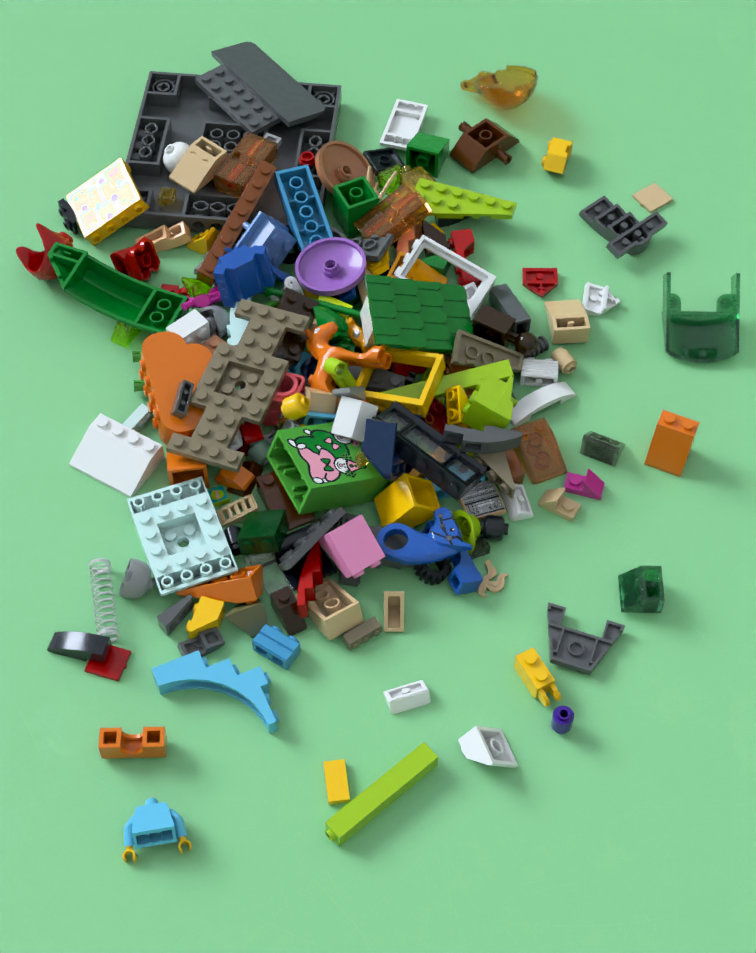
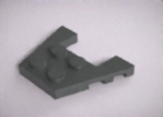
[547,602,625,675]

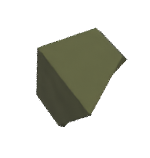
[224,599,269,638]

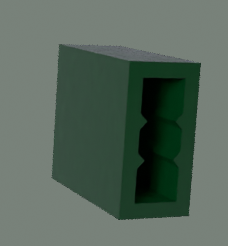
[237,509,290,555]

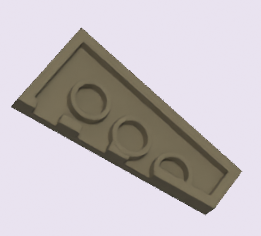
[450,329,524,373]

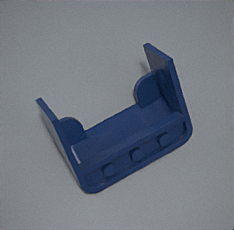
[361,412,422,481]

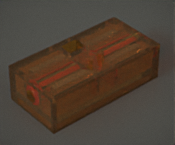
[213,132,278,199]
[354,180,432,246]

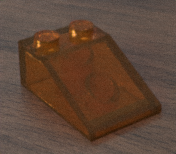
[510,418,567,485]

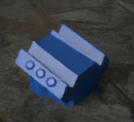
[213,244,276,308]

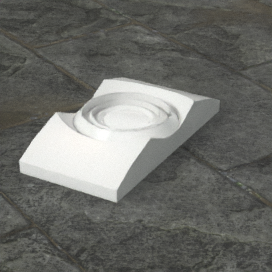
[379,99,428,151]

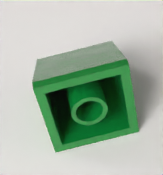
[406,132,450,178]
[333,176,380,238]

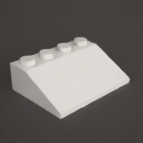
[69,413,165,498]

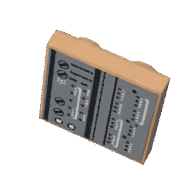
[459,480,506,521]

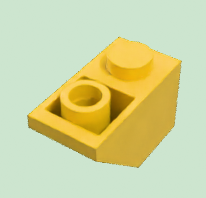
[186,596,226,639]

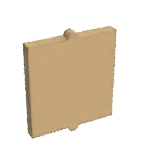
[632,183,673,213]

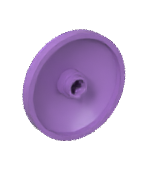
[295,237,367,296]

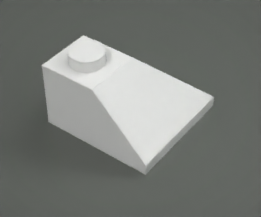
[458,726,518,768]

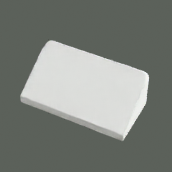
[501,483,534,521]
[383,680,431,714]

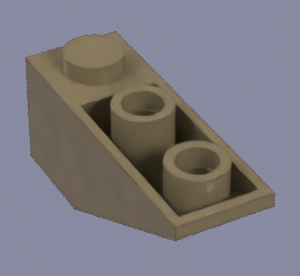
[473,451,515,499]

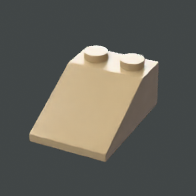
[295,578,364,640]

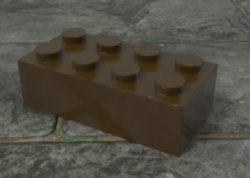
[274,287,319,371]

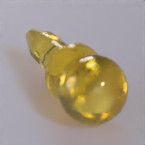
[355,449,369,468]

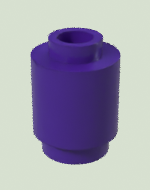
[551,706,574,734]

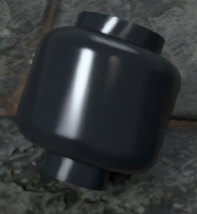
[480,515,509,541]

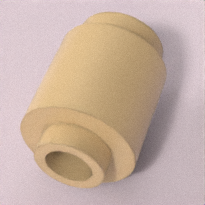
[551,347,577,374]

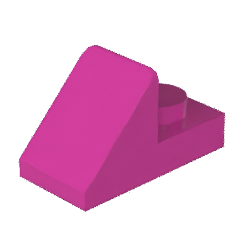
[564,469,605,500]

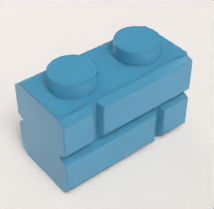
[252,624,301,670]

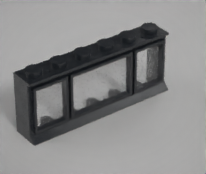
[372,400,487,501]

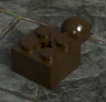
[472,304,538,355]

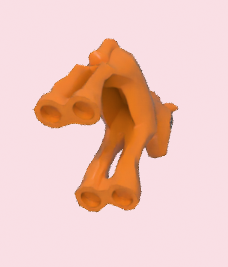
[305,321,392,409]

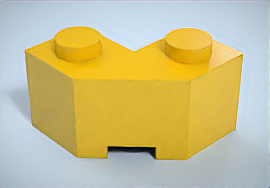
[541,137,574,174]

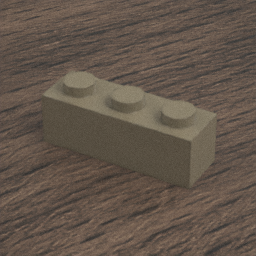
[343,616,382,650]

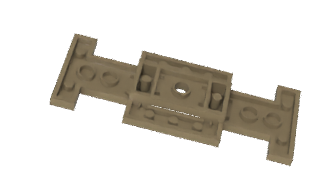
[166,299,311,473]

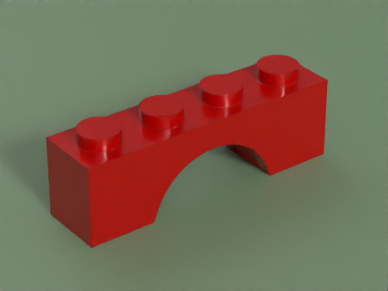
[448,229,482,288]

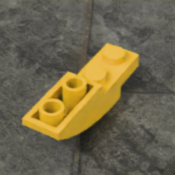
[446,385,474,464]

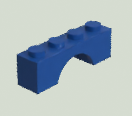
[422,520,483,595]

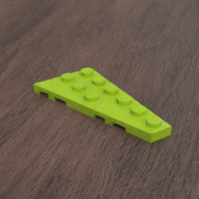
[403,178,517,219]

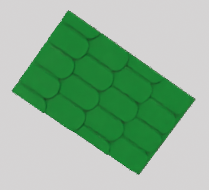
[360,274,473,354]

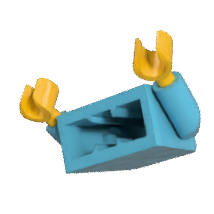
[122,798,192,863]

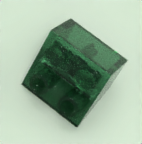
[618,566,665,613]

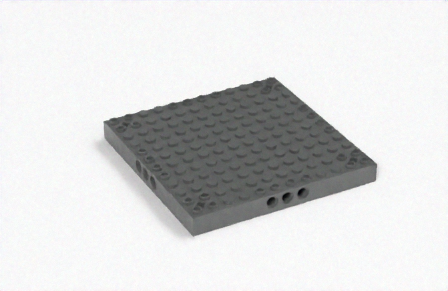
[124,71,342,236]

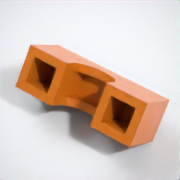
[98,727,167,759]

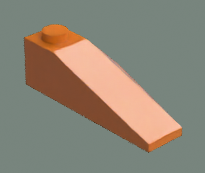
[176,564,263,604]

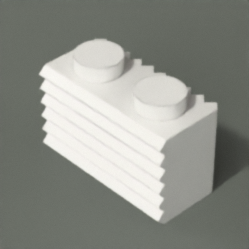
[520,357,558,387]

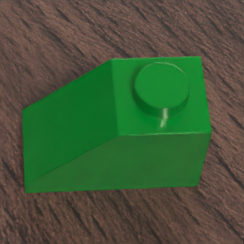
[313,306,349,343]

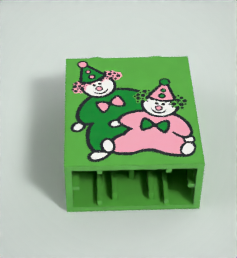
[266,422,390,514]

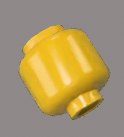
[281,393,311,421]

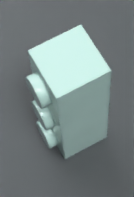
[122,404,152,432]

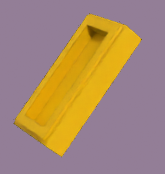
[323,759,350,805]

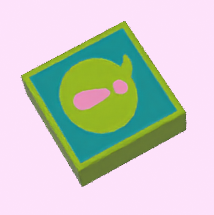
[207,484,230,508]

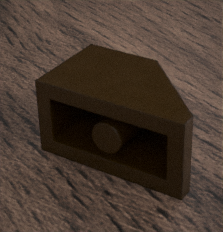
[421,221,450,258]
[270,586,307,636]

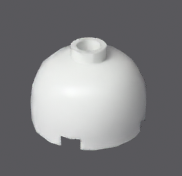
[163,142,190,173]

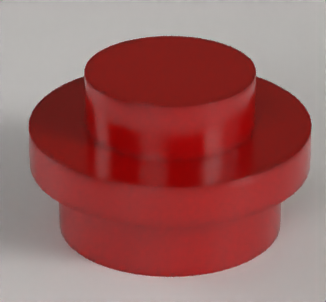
[299,151,315,167]

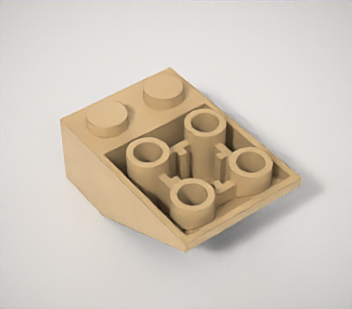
[169,136,229,194]
[544,299,590,344]

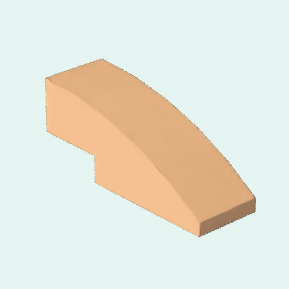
[135,221,192,252]

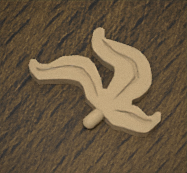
[478,559,508,598]

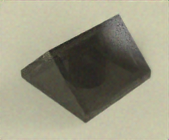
[580,431,625,467]

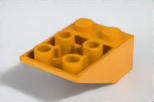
[387,252,448,284]

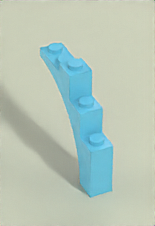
[151,650,279,734]

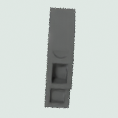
[442,424,523,453]

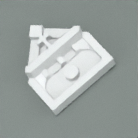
[582,282,621,316]

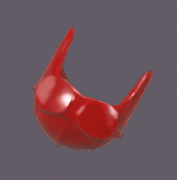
[16,223,73,280]

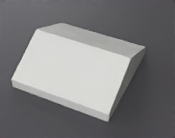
[331,396,378,442]

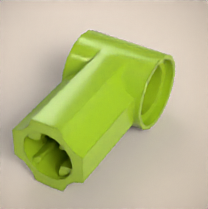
[324,357,356,388]

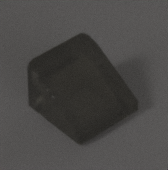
[470,536,491,559]

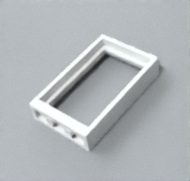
[394,235,496,320]

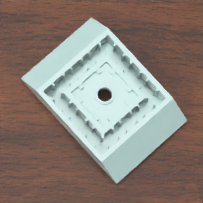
[127,476,239,597]

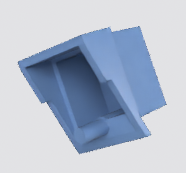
[236,211,297,268]

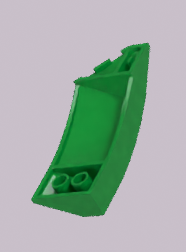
[47,242,189,333]

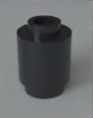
[223,525,241,556]

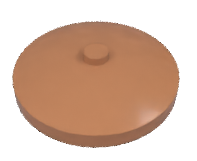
[315,141,375,195]

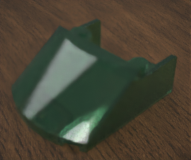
[661,272,740,363]

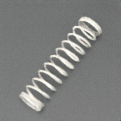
[89,558,119,642]

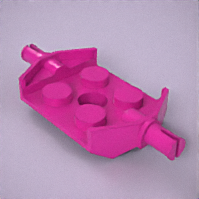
[181,282,222,311]

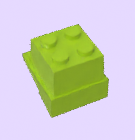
[461,374,518,431]

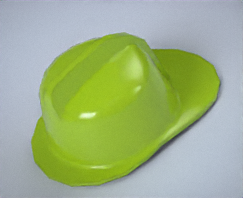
[453,510,481,555]

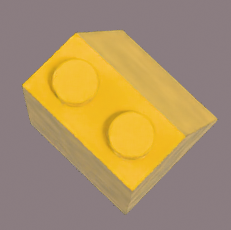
[374,473,440,528]

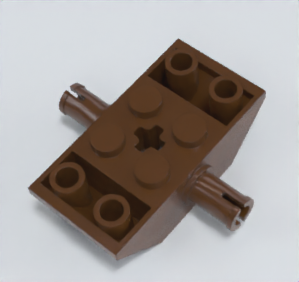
[450,118,519,173]

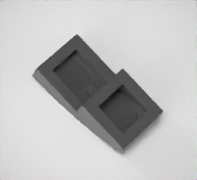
[177,627,225,657]

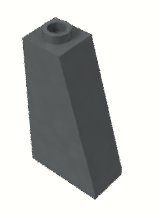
[489,284,531,346]

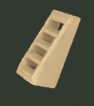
[216,494,259,528]

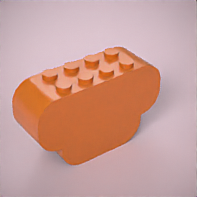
[138,331,221,445]

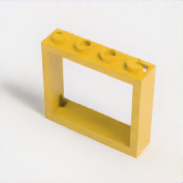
[356,344,446,418]

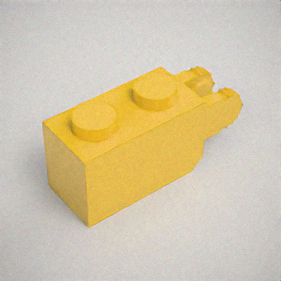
[514,647,561,707]

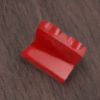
[110,236,161,281]

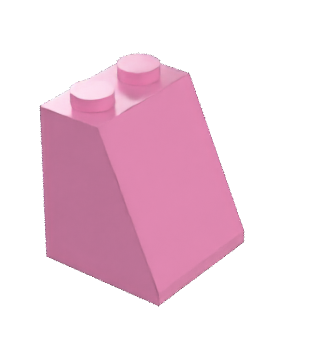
[318,514,386,579]

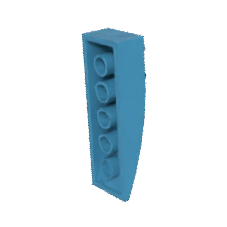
[274,164,333,253]

